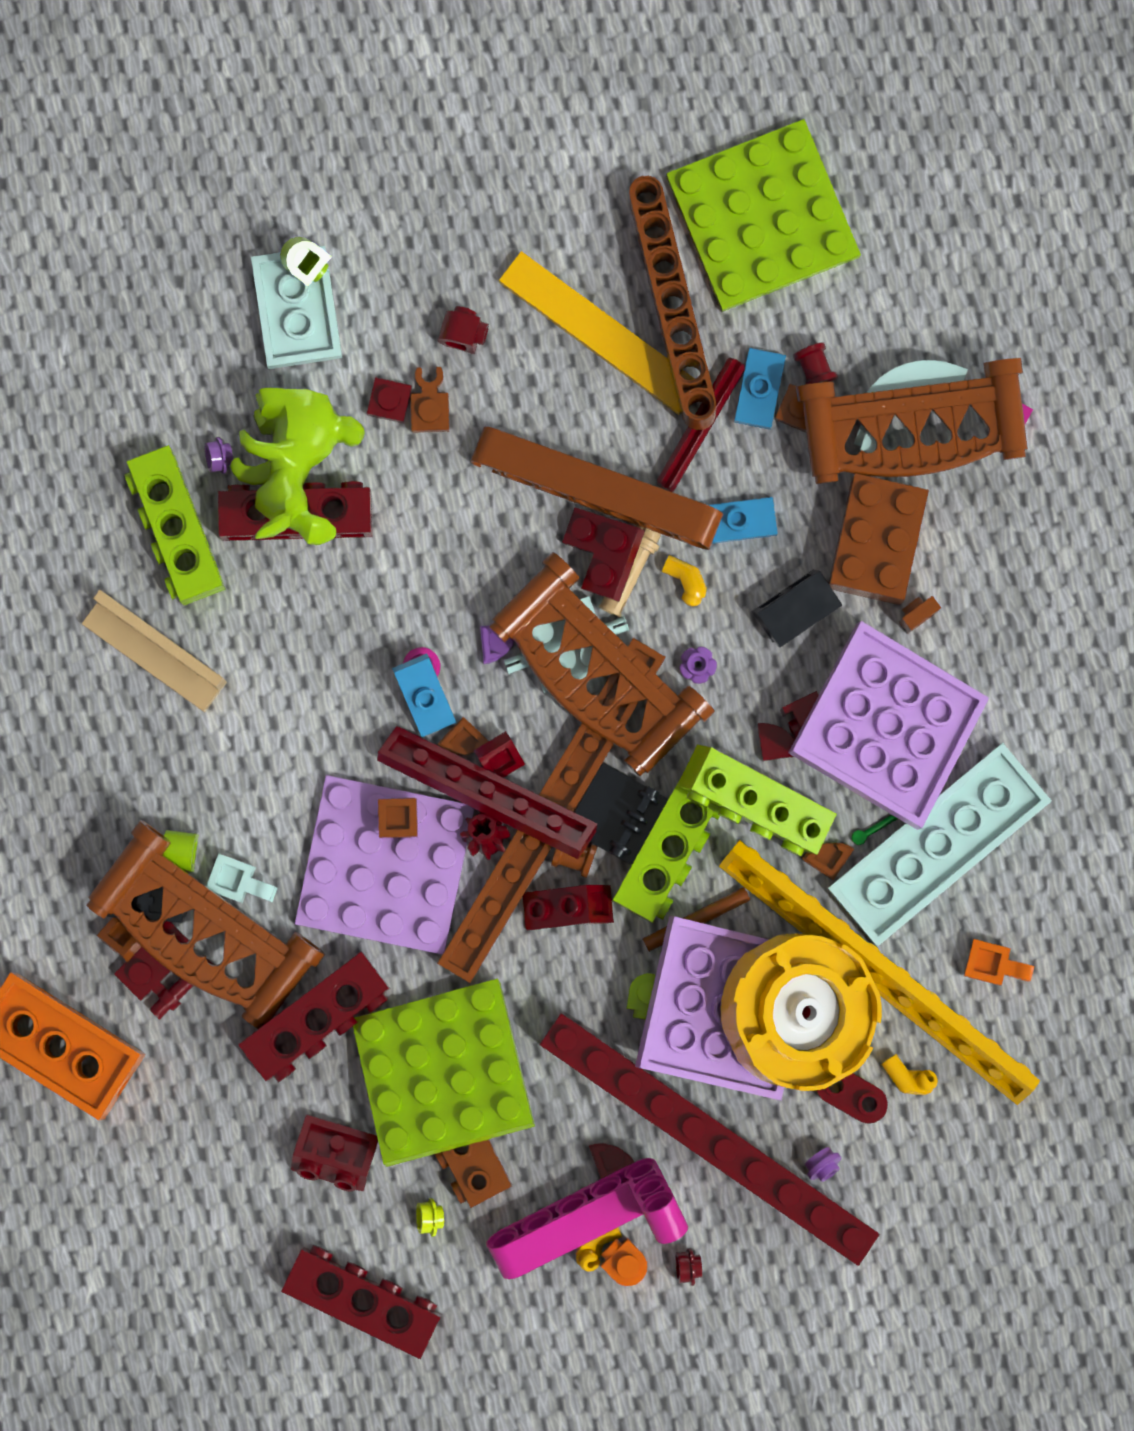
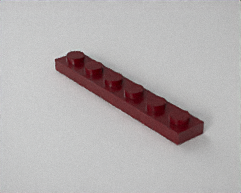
[377,726,597,859]

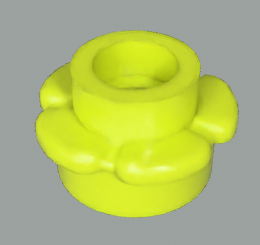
[416,1198,444,1237]

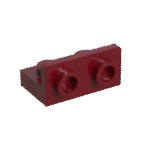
[291,1115,378,1192]

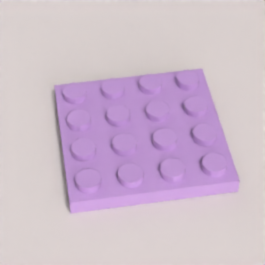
[788,621,989,830]
[295,775,474,955]
[635,916,784,1100]

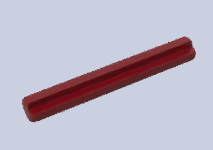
[657,357,745,492]

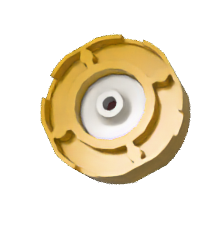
[721,933,882,1091]

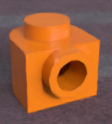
[600,1237,647,1286]

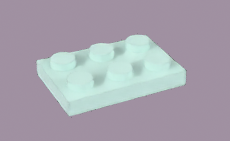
[251,246,342,369]

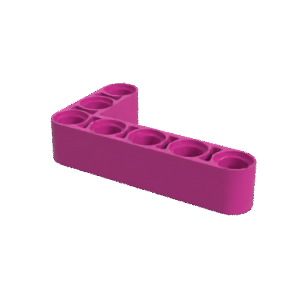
[486,1158,688,1279]

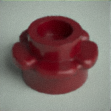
[675,1248,702,1286]

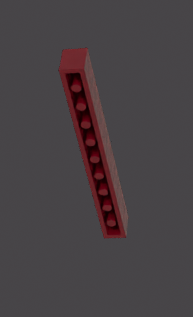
[539,1013,880,1266]

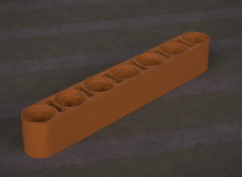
[629,175,716,430]
[470,426,723,550]

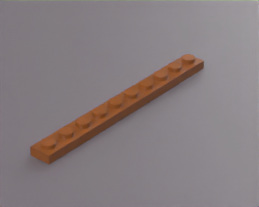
[437,638,666,983]

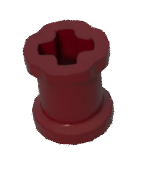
[793,342,838,385]

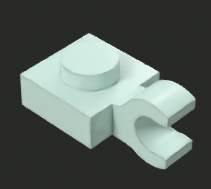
[206,854,278,903]

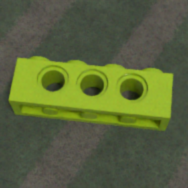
[124,445,226,606]
[612,778,721,923]

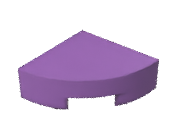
[480,625,514,665]

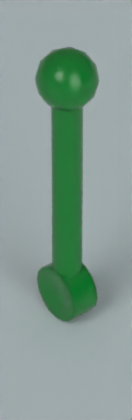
[852,815,898,845]

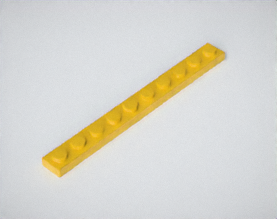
[719,840,1041,1105]

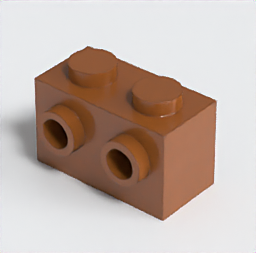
[435,1139,512,1208]

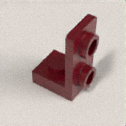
[523,885,614,930]

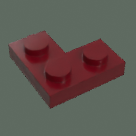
[562,507,645,602]

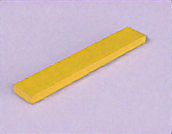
[499,251,695,415]

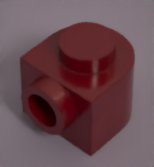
[437,306,489,354]

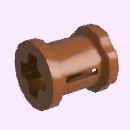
[551,844,598,878]

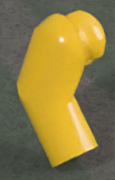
[661,555,707,606]
[881,1054,938,1095]
[575,1227,622,1272]

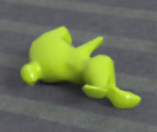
[230,388,365,545]

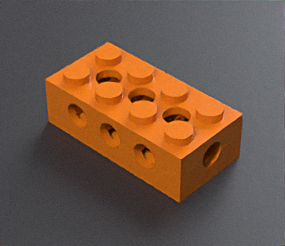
[0,972,146,1120]

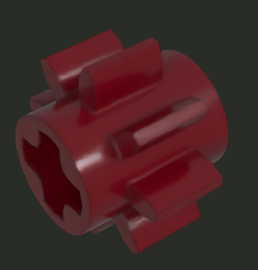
[460,812,510,860]

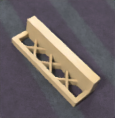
[82,590,227,713]

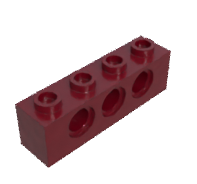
[218,481,373,541]
[238,951,391,1083]
[281,1245,442,1359]

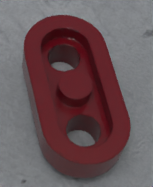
[816,1073,888,1124]

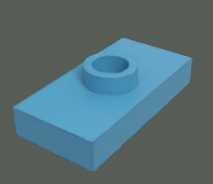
[734,348,786,430]
[709,497,778,544]
[392,653,457,737]

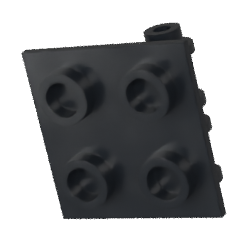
[574,763,668,865]

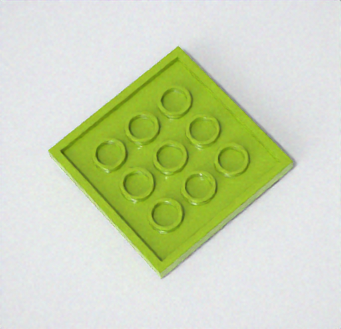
[666,119,861,312]
[353,978,535,1167]

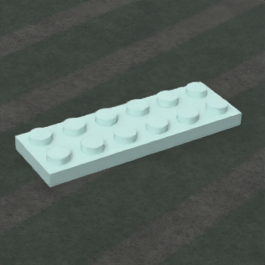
[827,743,1052,947]

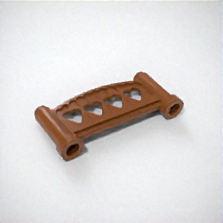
[796,358,1028,484]
[489,552,715,776]
[86,820,326,1029]

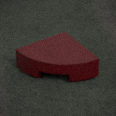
[757,723,795,762]
[589,1143,634,1179]

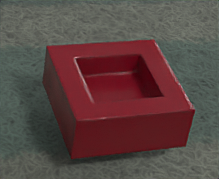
[367,377,412,424]
[473,731,525,778]

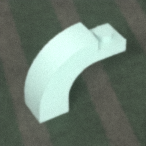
[854,360,968,453]

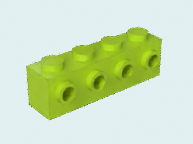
[677,744,837,857]

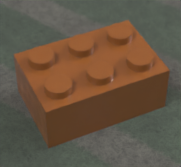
[828,473,929,605]

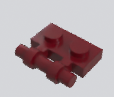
[114,921,214,1020]

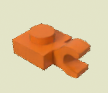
[964,939,1034,986]

